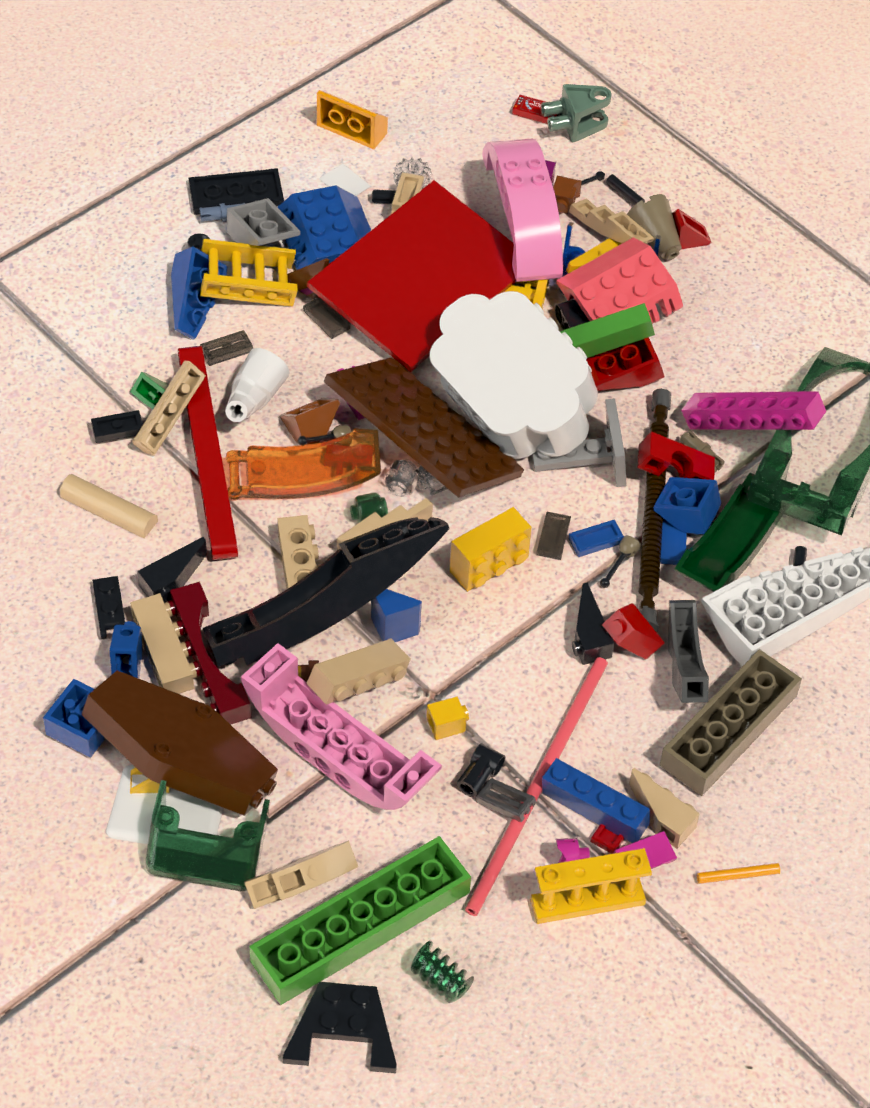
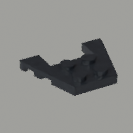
[283,982,397,1074]

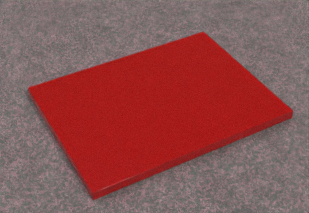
[307,180,516,372]

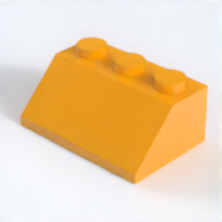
[317,90,388,149]

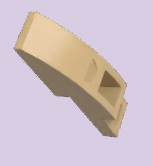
[244,840,358,909]

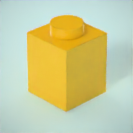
[427,696,469,740]

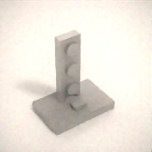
[532,398,626,487]

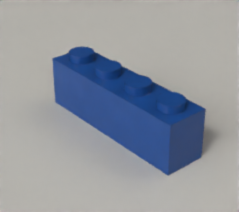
[542,758,650,843]

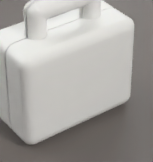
[106,765,224,853]

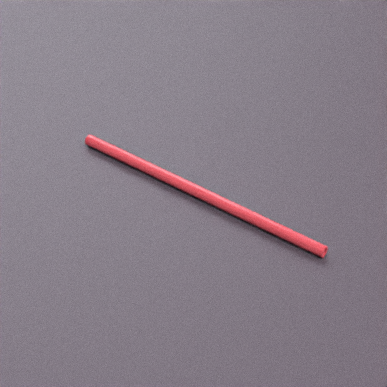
[465,657,608,916]

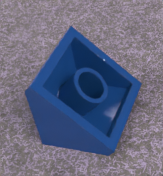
[371,589,422,642]

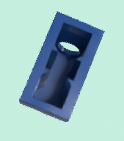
[109,621,143,679]

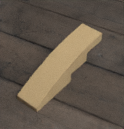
[569,198,654,244]
[337,498,433,550]

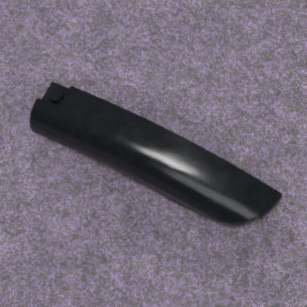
[203,517,450,666]

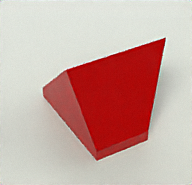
[672,209,712,249]

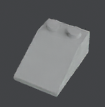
[227,198,300,246]

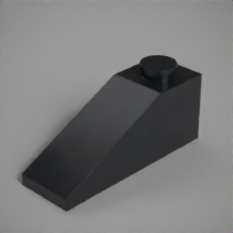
[137,537,207,603]
[572,582,614,665]

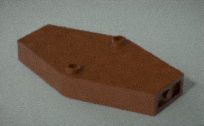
[82,670,278,816]

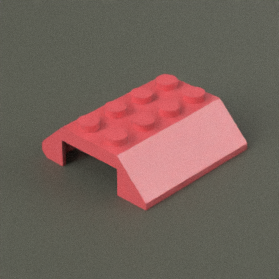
[556,237,683,324]

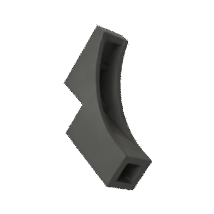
[668,600,709,703]

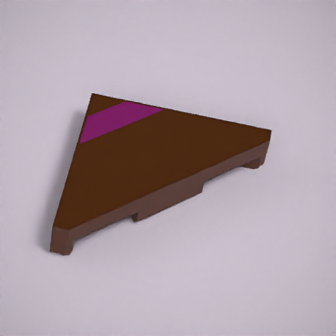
[288,258,329,299]

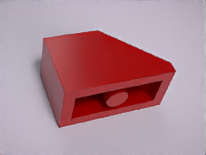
[602,603,665,659]

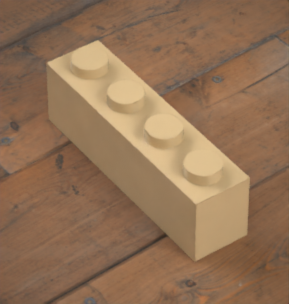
[130,593,197,694]
[306,639,411,705]

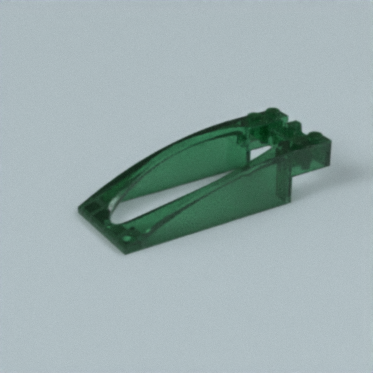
[747,347,870,536]

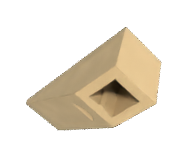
[629,768,700,849]

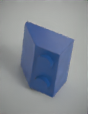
[653,477,721,534]

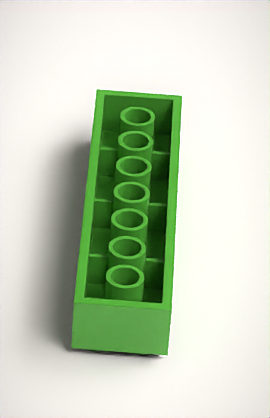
[249,836,471,1005]

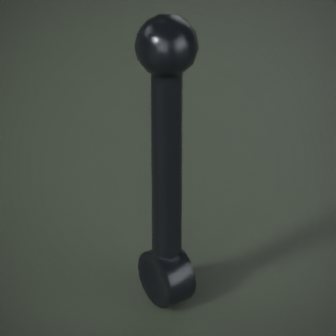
[581,171,605,185]

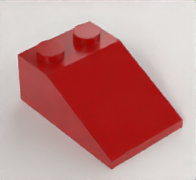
[586,337,665,391]

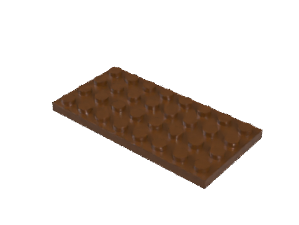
[324,358,524,498]

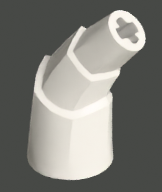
[225,348,290,422]

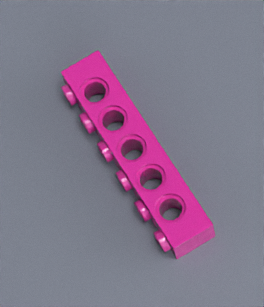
[681,391,826,430]

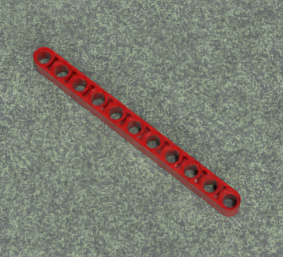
[178,345,238,560]

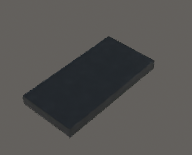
[188,168,284,215]

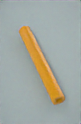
[697,863,780,884]

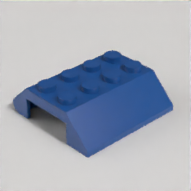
[277,185,371,270]

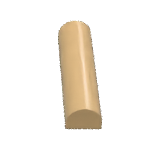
[132,361,206,456]
[60,474,158,538]

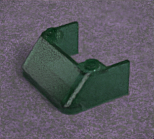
[145,780,270,891]

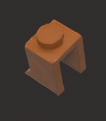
[553,175,582,214]

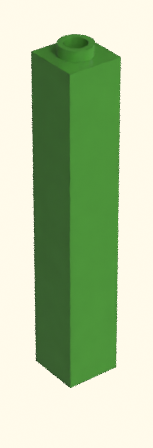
[560,303,655,358]

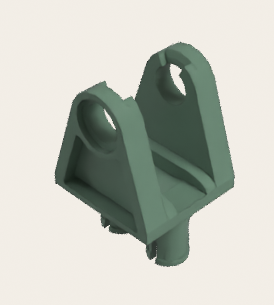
[541,84,612,142]

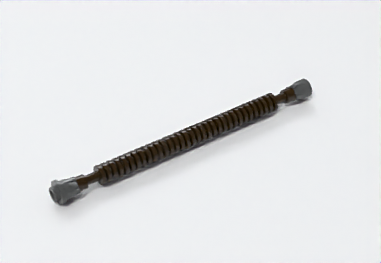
[638,388,671,632]

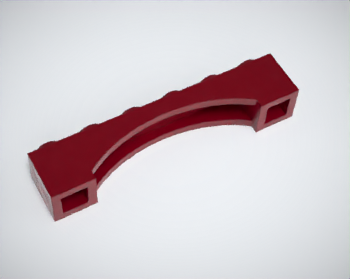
[168,581,252,724]

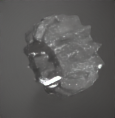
[393,157,432,189]

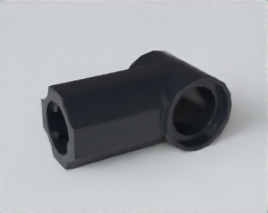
[457,743,506,797]

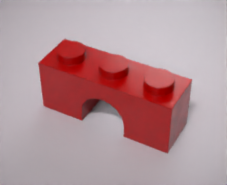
[637,431,715,480]

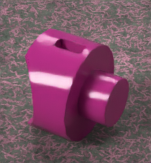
[556,838,590,863]

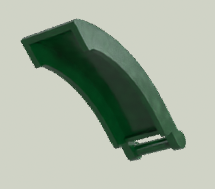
[674,473,794,592]

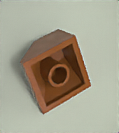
[280,398,340,447]

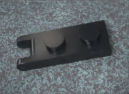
[92,576,125,640]

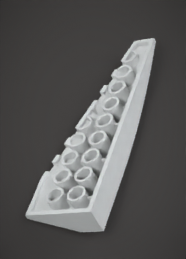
[701,547,870,666]

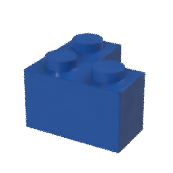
[43,679,106,758]

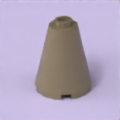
[627,194,682,260]

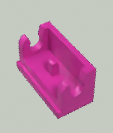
[613,831,677,869]

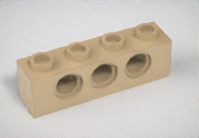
[277,515,320,589]

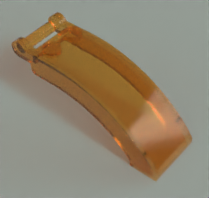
[226,429,381,500]

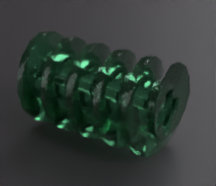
[411,940,474,1003]

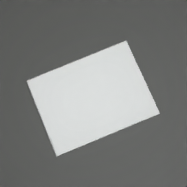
[319,164,371,196]

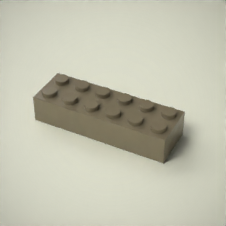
[659,649,802,796]

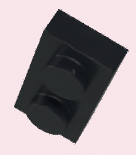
[91,410,143,443]

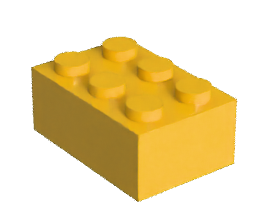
[449,507,532,592]

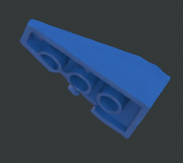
[171,246,228,340]

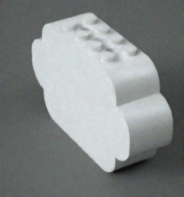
[430,291,598,459]

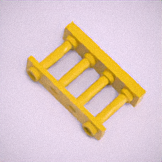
[200,239,298,307]
[531,848,652,924]

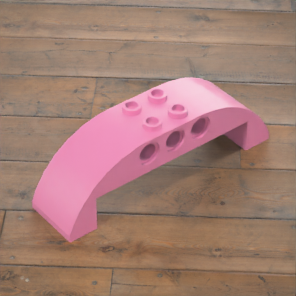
[482,138,563,282]
[241,643,442,810]

